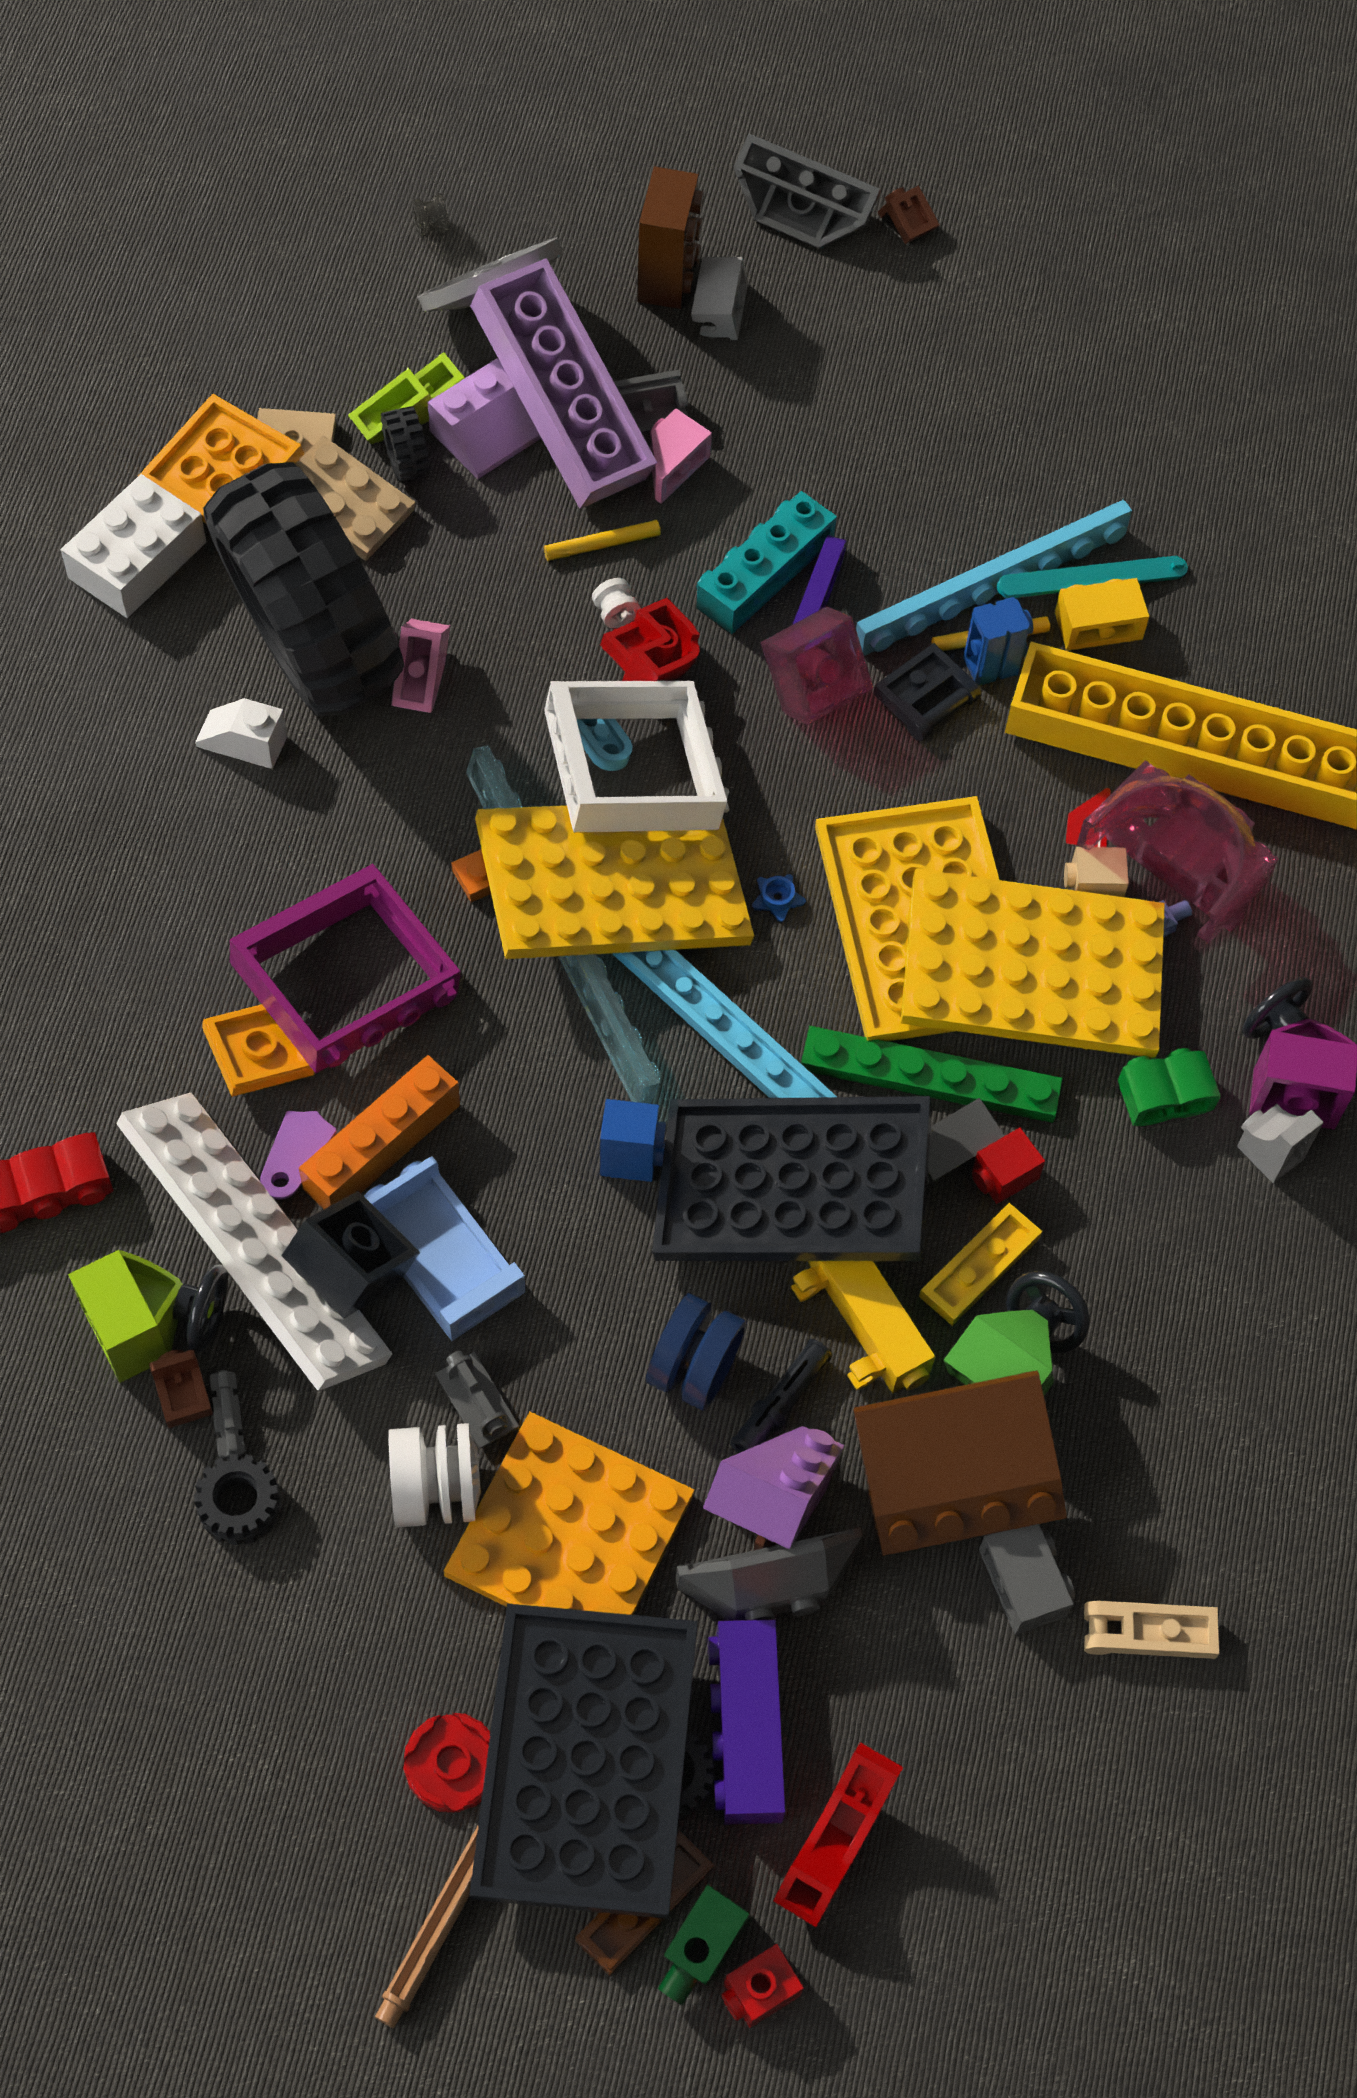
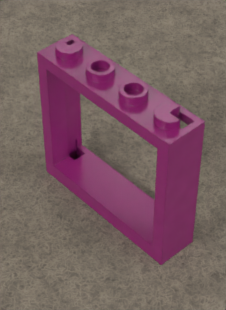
[230,864,461,1073]

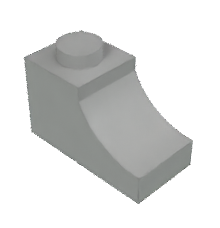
[1237,1104,1323,1183]

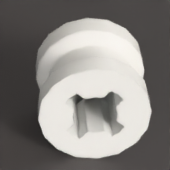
[592,578,640,628]

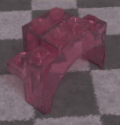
[1077,760,1278,944]

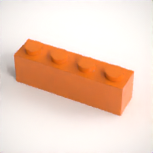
[299,1055,460,1209]

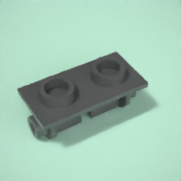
[435,1350,519,1450]

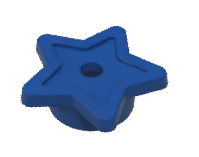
[752,874,806,922]

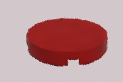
[404,1713,490,1813]

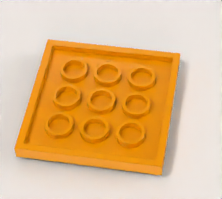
[444,1411,695,1615]

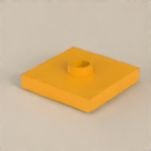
[202,1004,314,1097]

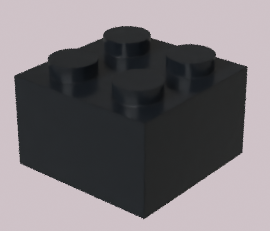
[281,1191,420,1318]

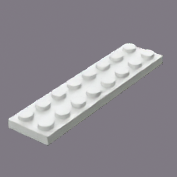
[117,1092,392,1391]

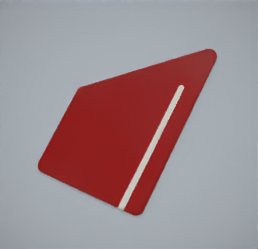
[1066,788,1111,847]

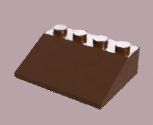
[853,1370,1067,1556]

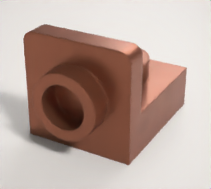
[877,186,940,244]

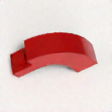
[773,1742,903,1927]

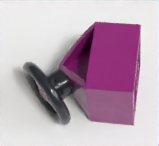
[1242,977,1357,1130]

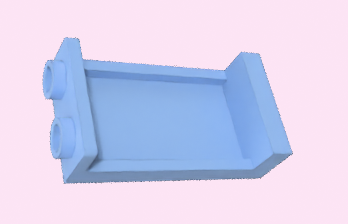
[364,1156,525,1341]

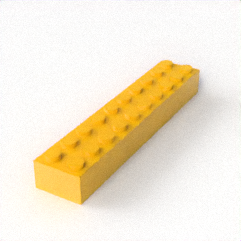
[1004,642,1357,829]

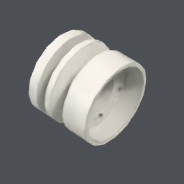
[389,1423,481,1528]

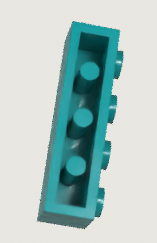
[696,491,837,634]

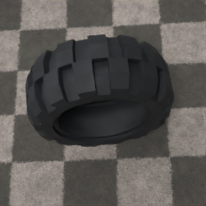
[203,462,404,716]

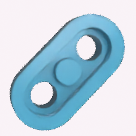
[576,719,632,771]

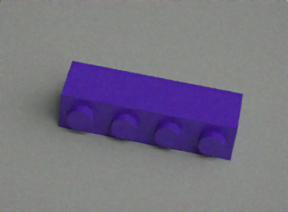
[708,1620,785,1825]

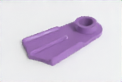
[260,1111,337,1200]

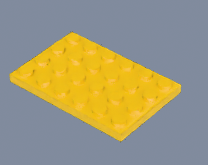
[815,796,999,1041]
[475,805,754,959]
[901,869,1165,1058]

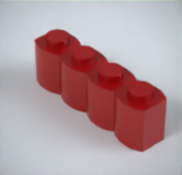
[0,1132,114,1233]

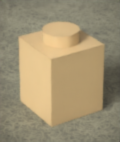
[1064,847,1129,897]

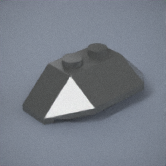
[734,133,882,249]
[676,1527,862,1621]

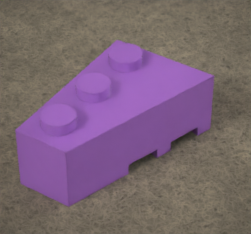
[703,1426,845,1549]

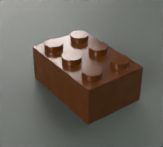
[637,166,704,309]

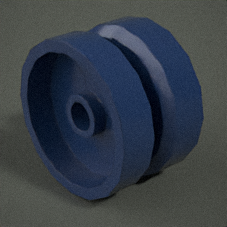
[645,1293,748,1411]

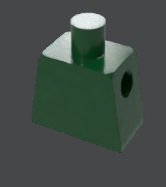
[658,1885,753,2006]

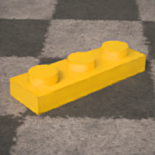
[919,1203,1043,1326]

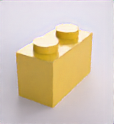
[1055,578,1150,651]

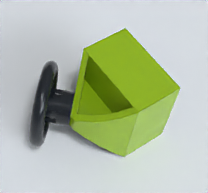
[68,1250,228,1383]

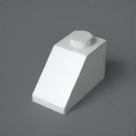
[195,698,287,769]

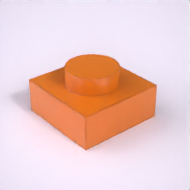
[451,849,491,903]

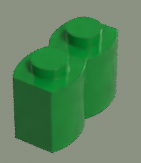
[1117,1048,1221,1126]

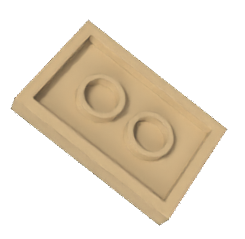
[296,435,415,561]

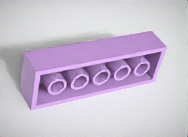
[470,258,657,509]

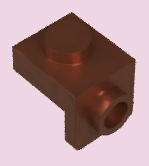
[149,1350,213,1429]

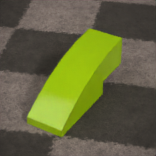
[348,352,465,444]

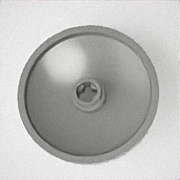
[417,237,564,311]

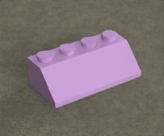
[428,358,541,479]

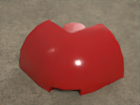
[600,598,700,681]

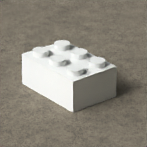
[60,474,206,618]

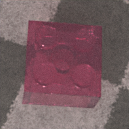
[760,606,873,725]

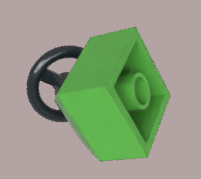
[944,1271,1090,1396]

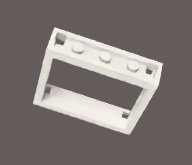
[544,681,729,832]

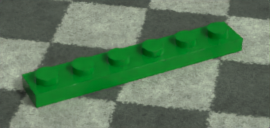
[801,1025,1062,1123]

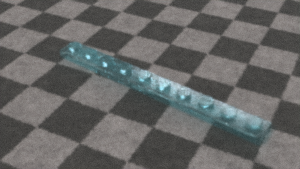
[466,745,661,1104]

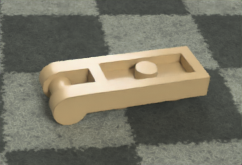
[1084,1601,1219,1659]

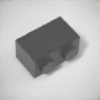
[979,1524,1075,1635]

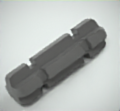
[209,1370,245,1460]

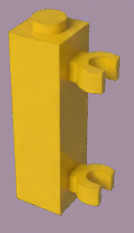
[791,1261,935,1393]

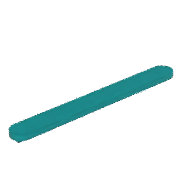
[997,556,1188,598]

